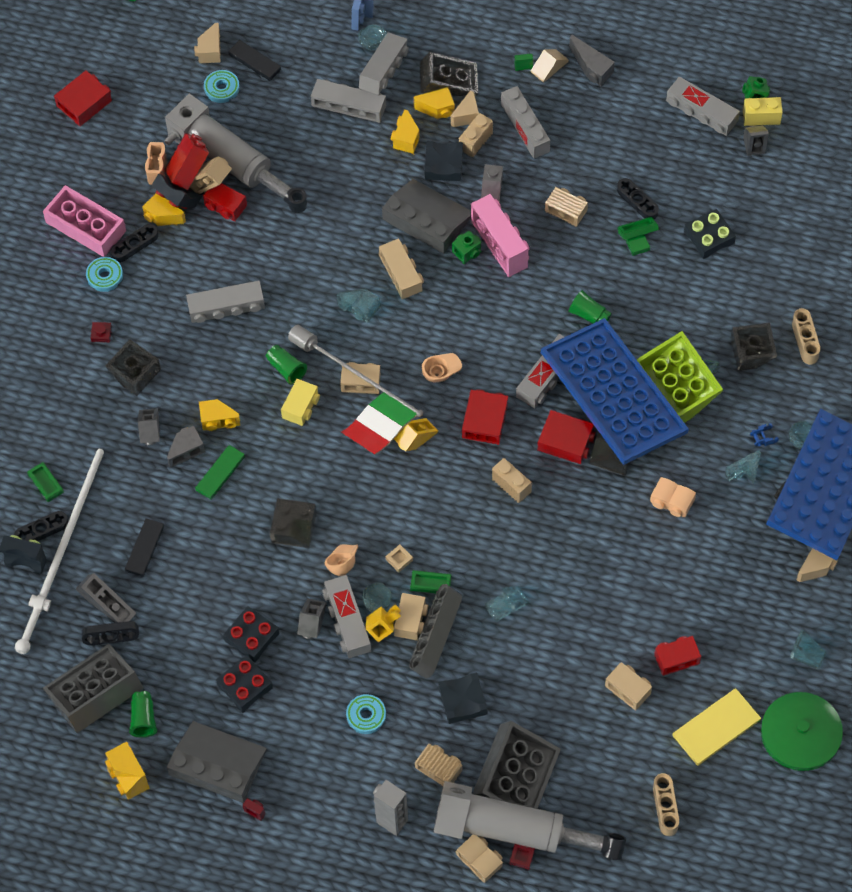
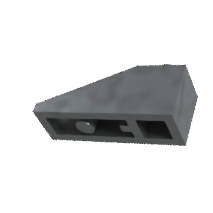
[569,35,615,86]
[76,573,136,623]

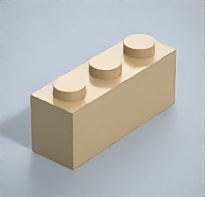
[190,156,232,194]
[379,238,424,299]

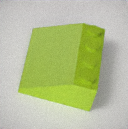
[636,331,723,423]

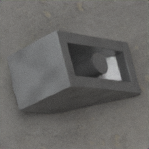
[743,126,769,156]
[481,164,503,202]
[138,408,160,445]
[167,426,205,468]
[297,599,327,639]

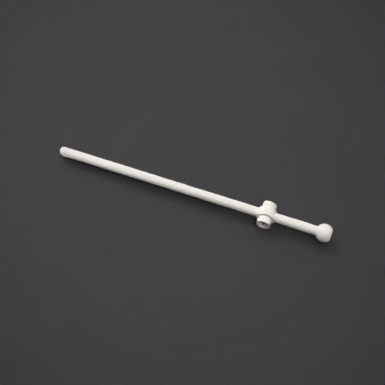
[15,449,104,654]

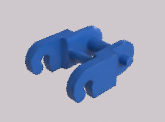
[750,423,779,446]

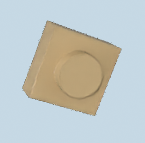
[385,545,413,572]

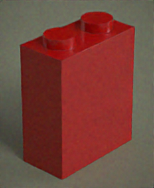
[54,70,112,126]
[165,133,209,190]
[462,389,508,445]
[537,410,596,465]

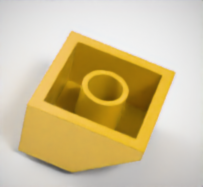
[104,742,150,800]

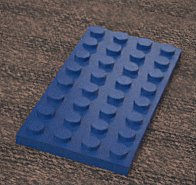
[540,318,689,465]
[766,408,852,560]

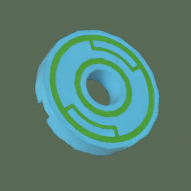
[204,70,239,103]
[86,257,123,292]
[346,694,386,734]

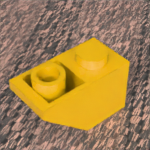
[391,109,419,154]
[199,399,241,431]

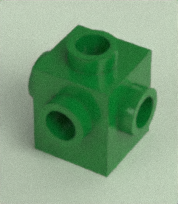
[742,76,770,99]
[452,231,482,264]

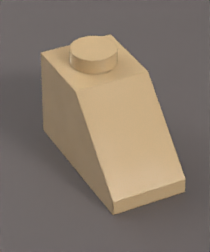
[194,23,221,63]
[797,548,838,582]

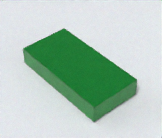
[617,217,659,240]
[27,462,64,502]
[410,570,452,593]

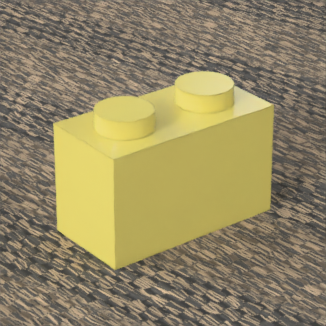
[743,97,782,126]
[281,379,320,426]

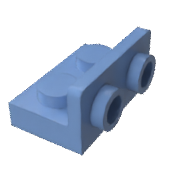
[351,0,374,31]

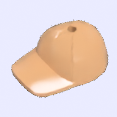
[422,353,462,383]
[324,544,358,576]

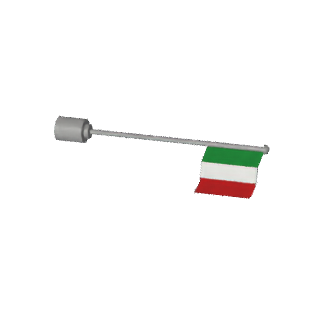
[288,325,423,455]

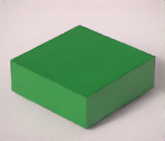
[514,54,533,71]
[626,235,650,256]

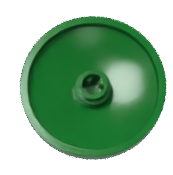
[761,692,843,771]

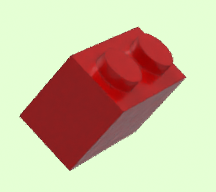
[203,183,247,221]
[654,636,701,676]

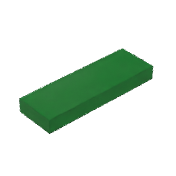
[195,445,245,500]

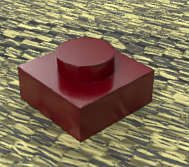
[90,322,112,343]
[243,798,266,821]
[509,844,535,870]

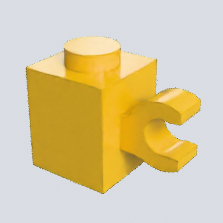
[366,605,401,642]

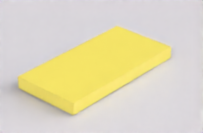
[672,688,761,766]

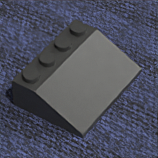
[382,179,471,254]
[43,644,143,733]
[167,721,267,803]
[472,721,561,809]

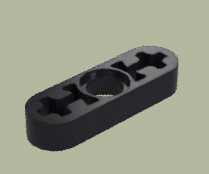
[617,178,659,219]
[111,224,158,262]
[14,511,68,541]
[82,621,139,645]

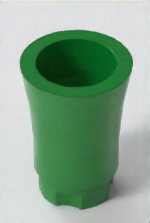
[568,290,612,324]
[266,345,307,385]
[129,691,157,738]

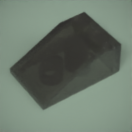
[420,52,478,96]

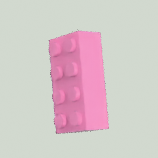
[43,185,126,257]
[471,194,529,277]

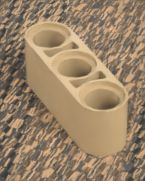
[792,308,820,365]
[653,773,679,836]

